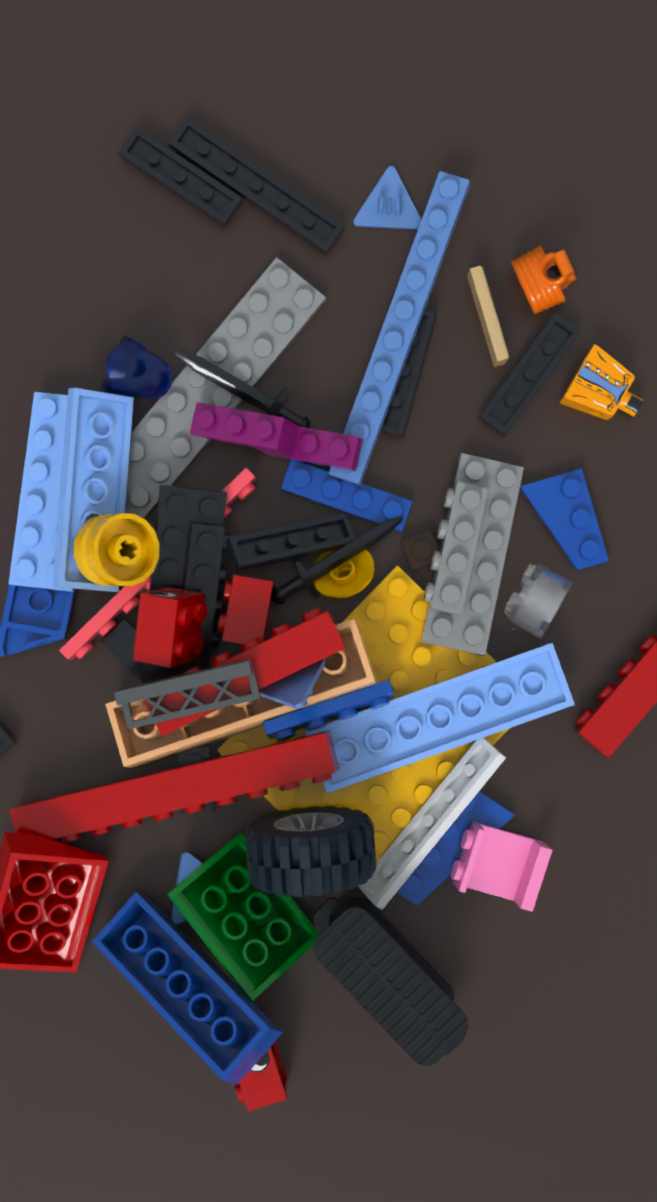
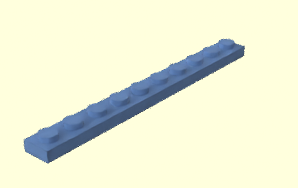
[328,171,471,486]

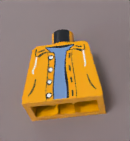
[559,344,643,420]

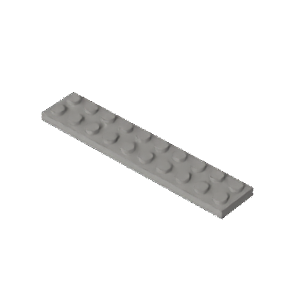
[125,257,326,519]

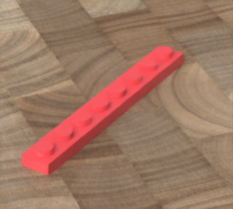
[59,468,257,660]

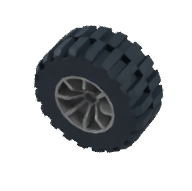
[245,806,376,897]

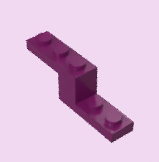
[189,402,363,471]

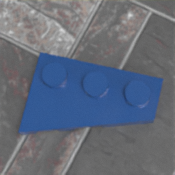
[520,469,609,571]

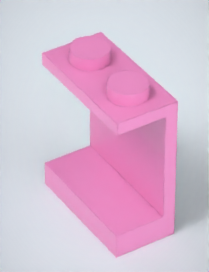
[451,821,553,912]

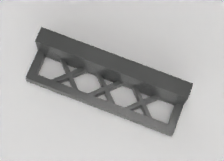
[114,658,261,729]

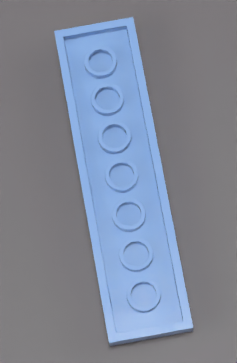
[305,643,575,793]

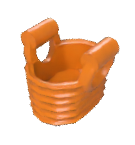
[511,245,577,314]

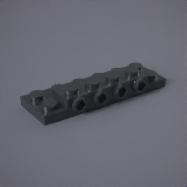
[139,484,230,681]

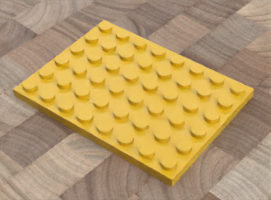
[217,565,510,863]

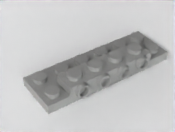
[420,453,524,656]

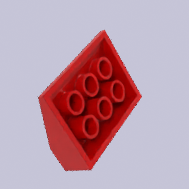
[0,832,109,973]

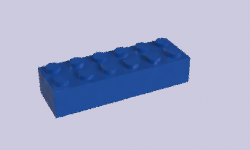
[92,892,283,1085]

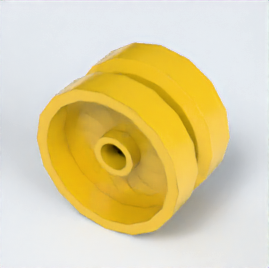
[73,513,160,586]

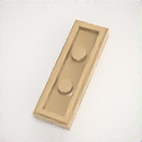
[467,265,509,367]

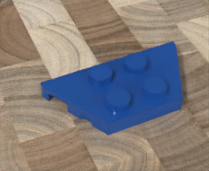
[0,584,76,657]

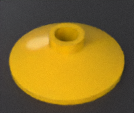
[313,549,375,598]

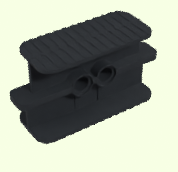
[313,897,468,1066]

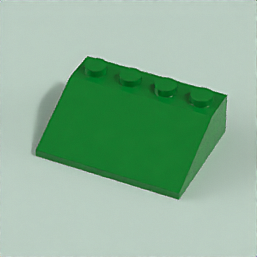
[167,833,320,1002]

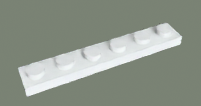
[358,738,506,910]

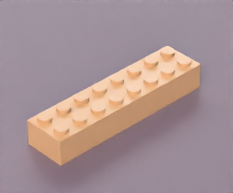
[105,619,378,769]

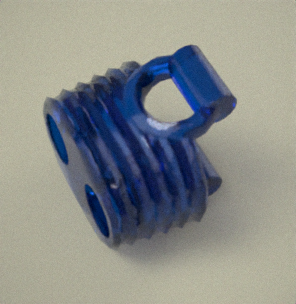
[101,336,173,399]

